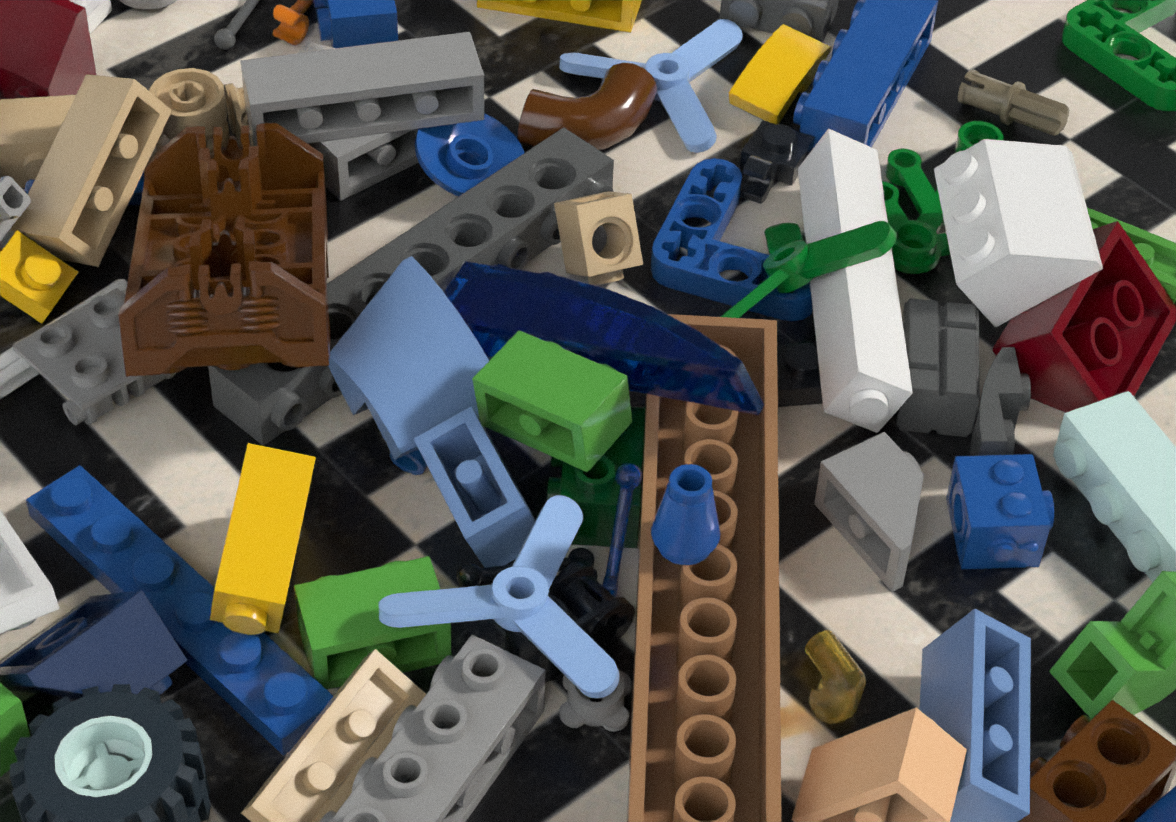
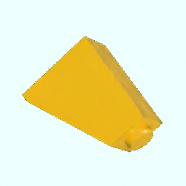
[210,443,316,635]

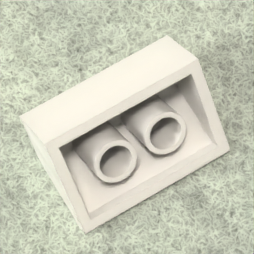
[934,139,1103,327]

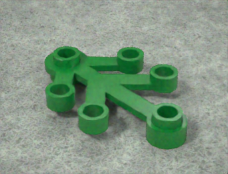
[882,121,1003,274]

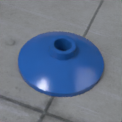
[414,113,524,197]

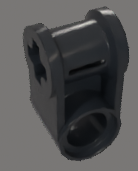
[504,561,635,683]

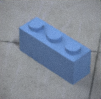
[919,609,1031,822]

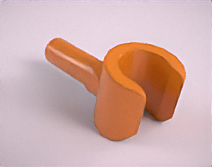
[273,0,313,45]

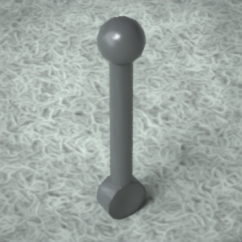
[214,0,262,50]

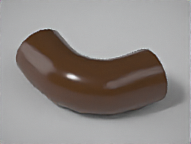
[518,63,657,151]

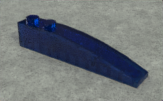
[444,261,764,415]

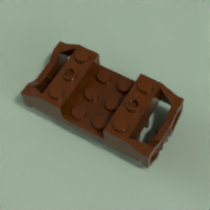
[119,123,330,377]

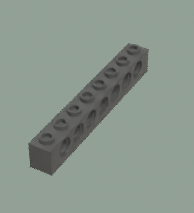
[208,127,614,446]

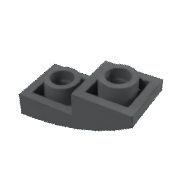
[970,347,1031,456]

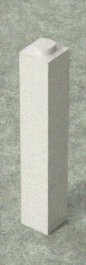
[798,129,913,433]

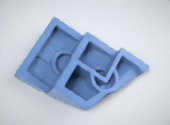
[328,256,489,460]

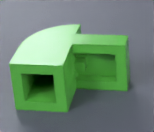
[1049,571,1176,720]

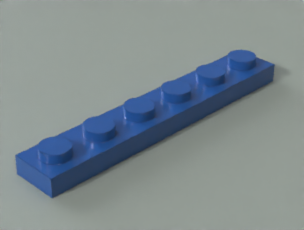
[26,465,333,756]

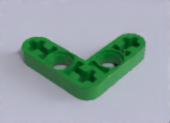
[1062,0,1176,111]

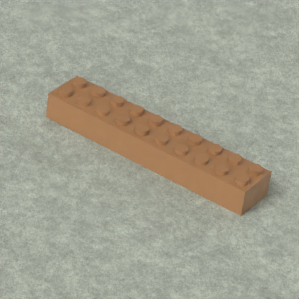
[627,313,781,822]

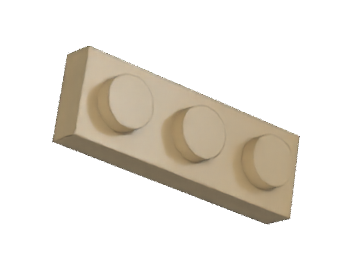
[241,649,426,822]

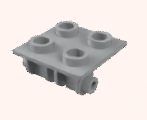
[12,288,176,425]

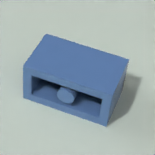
[413,406,536,568]

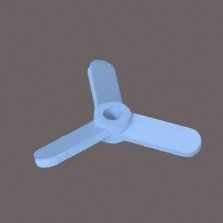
[559,19,743,153]
[378,495,620,698]

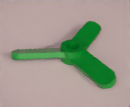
[720,221,897,318]

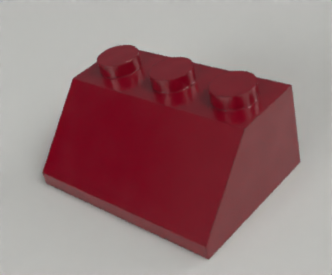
[0,0,96,100]
[992,221,1176,413]

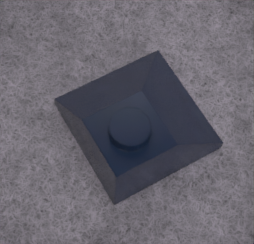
[0,590,188,699]

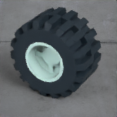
[10,684,211,822]

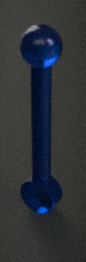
[602,463,642,598]

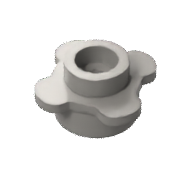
[559,671,632,732]

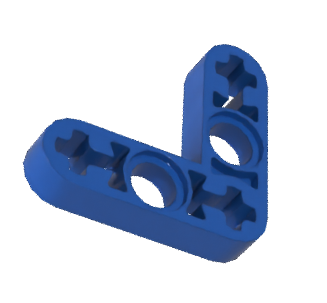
[650,158,813,321]

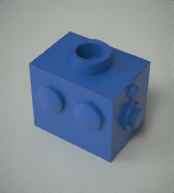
[946,454,1054,569]

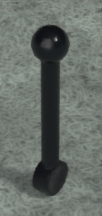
[456,548,595,587]

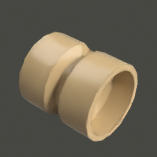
[149,68,230,152]

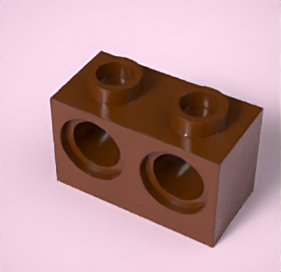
[1018,700,1176,822]

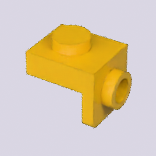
[0,230,78,323]

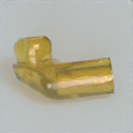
[805,630,866,724]

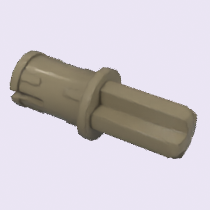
[958,69,1070,136]

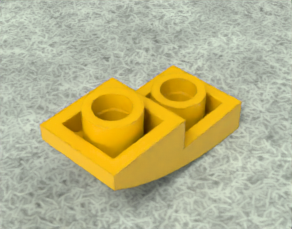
[729,24,831,124]

